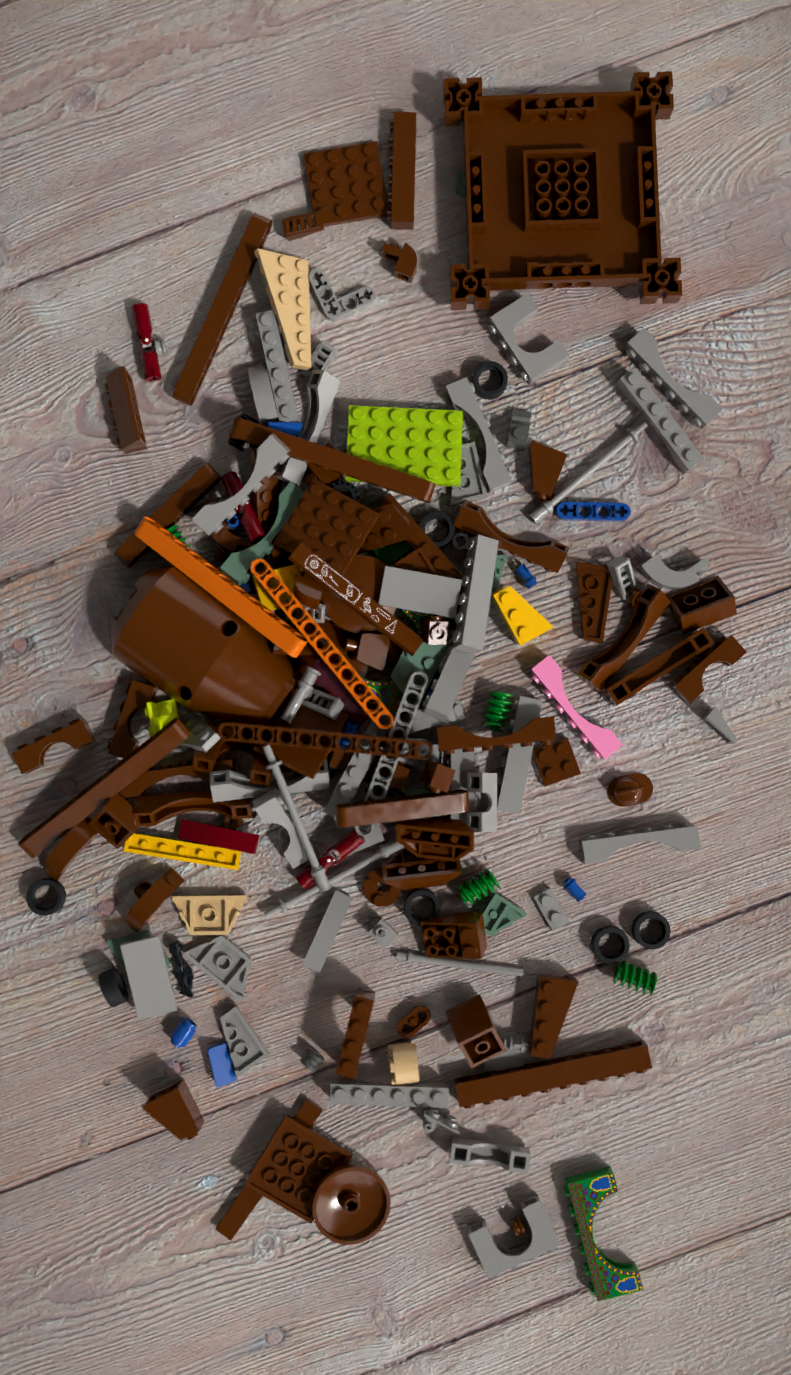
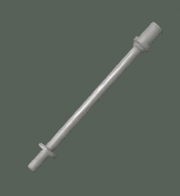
[528,420,649,524]
[262,744,331,892]
[264,839,404,919]

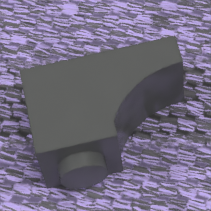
[506,409,532,450]

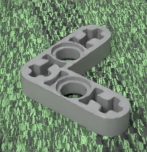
[309,268,376,321]

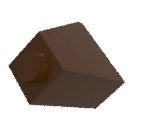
[529,441,568,501]

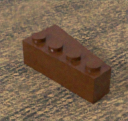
[529,974,579,1058]

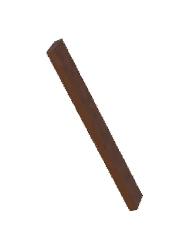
[215,1098,323,1241]

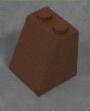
[445,994,507,1068]
[142,1079,204,1140]

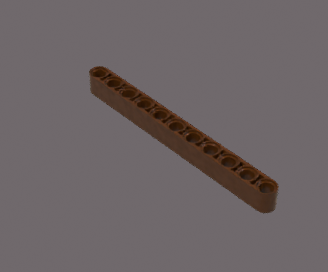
[173,213,272,406]
[229,417,436,503]
[18,718,191,859]
[218,721,434,759]

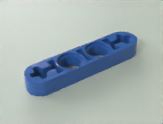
[556,502,631,522]

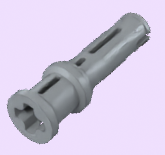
[280,665,322,723]

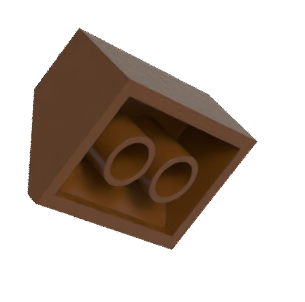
[666,576,737,635]

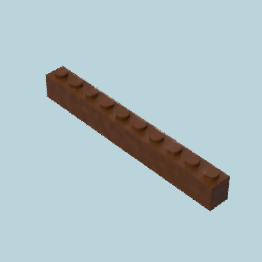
[454,1040,652,1109]

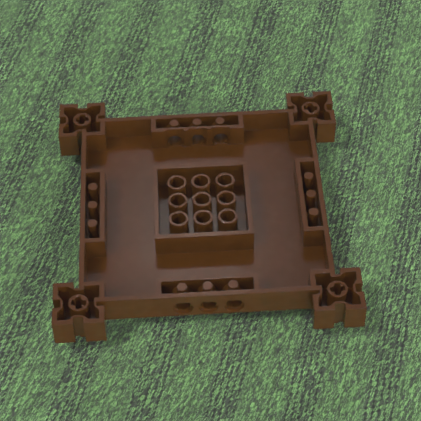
[443,71,682,310]

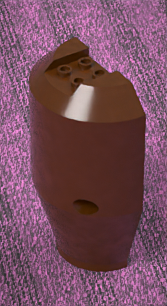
[109,565,303,731]

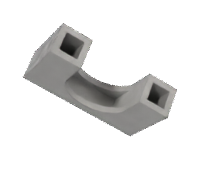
[488,293,570,385]
[467,1195,560,1279]

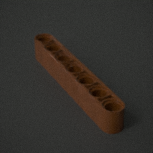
[114,463,222,568]
[335,789,469,827]

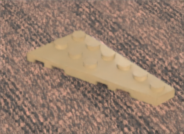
[254,248,311,370]

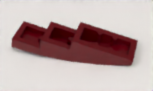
[178,819,259,854]

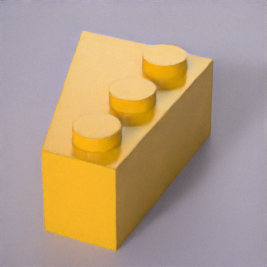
[491,585,553,646]

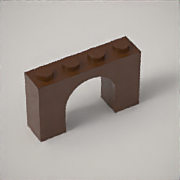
[193,723,273,787]
[336,988,375,1079]

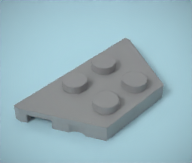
[183,935,252,1002]

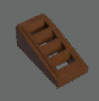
[282,211,324,241]

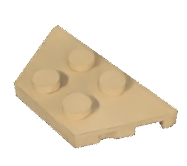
[172,895,247,935]

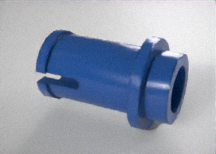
[226,515,243,530]
[515,564,537,589]
[341,719,359,746]
[562,877,587,902]

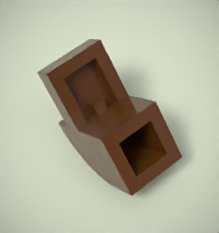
[382,243,417,284]
[293,570,325,610]

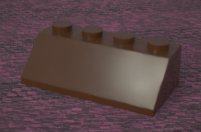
[104,366,147,454]

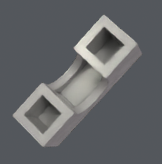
[467,773,497,832]

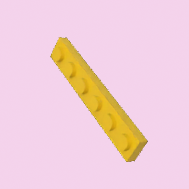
[124,833,242,870]

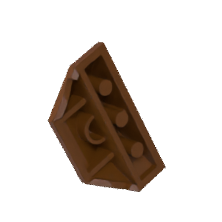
[396,817,475,862]
[382,848,462,890]

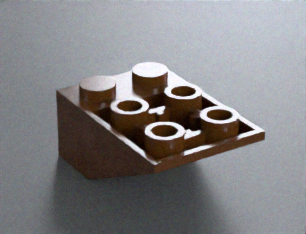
[420,912,487,959]

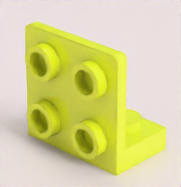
[145,699,180,737]

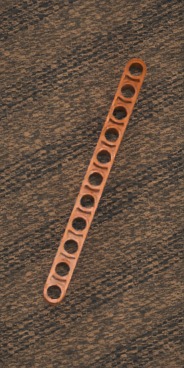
[134,516,308,658]
[250,559,394,729]

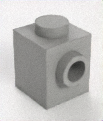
[368,917,398,950]

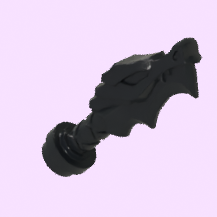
[169,941,194,997]

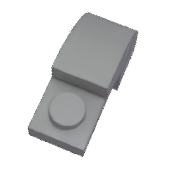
[248,365,280,426]
[638,554,710,590]
[394,700,465,736]

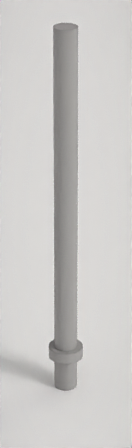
[396,951,524,977]

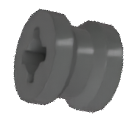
[300,1047,325,1072]

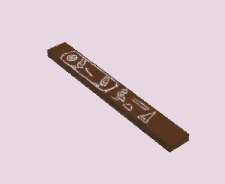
[289,543,424,656]

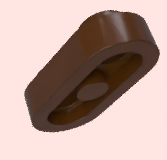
[397,1005,431,1038]

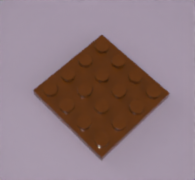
[303,141,389,227]
[274,478,380,576]
[244,1114,353,1224]

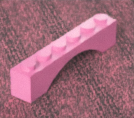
[530,655,623,759]

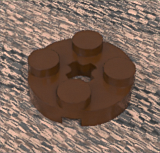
[363,868,401,907]

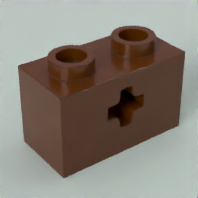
[420,760,456,794]

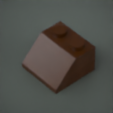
[88,794,136,849]

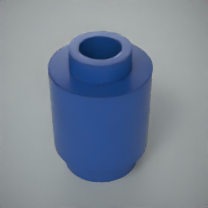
[169,1017,197,1048]

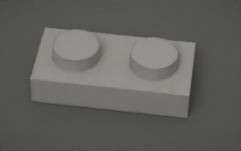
[533,887,569,931]

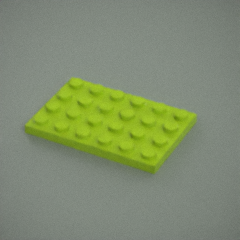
[346,405,463,487]

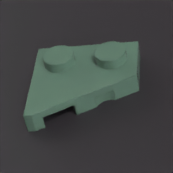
[483,893,527,937]

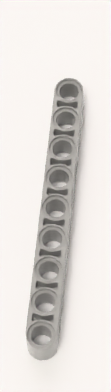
[355,671,428,836]

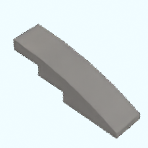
[302,890,353,973]

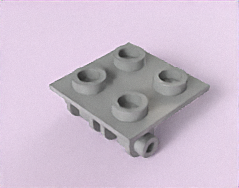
[484,1031,528,1071]
[422,1107,460,1134]

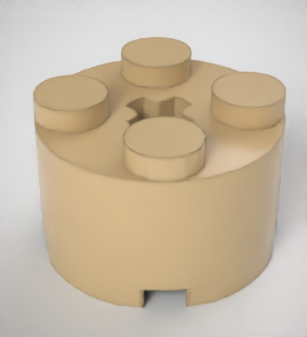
[388,1042,420,1085]

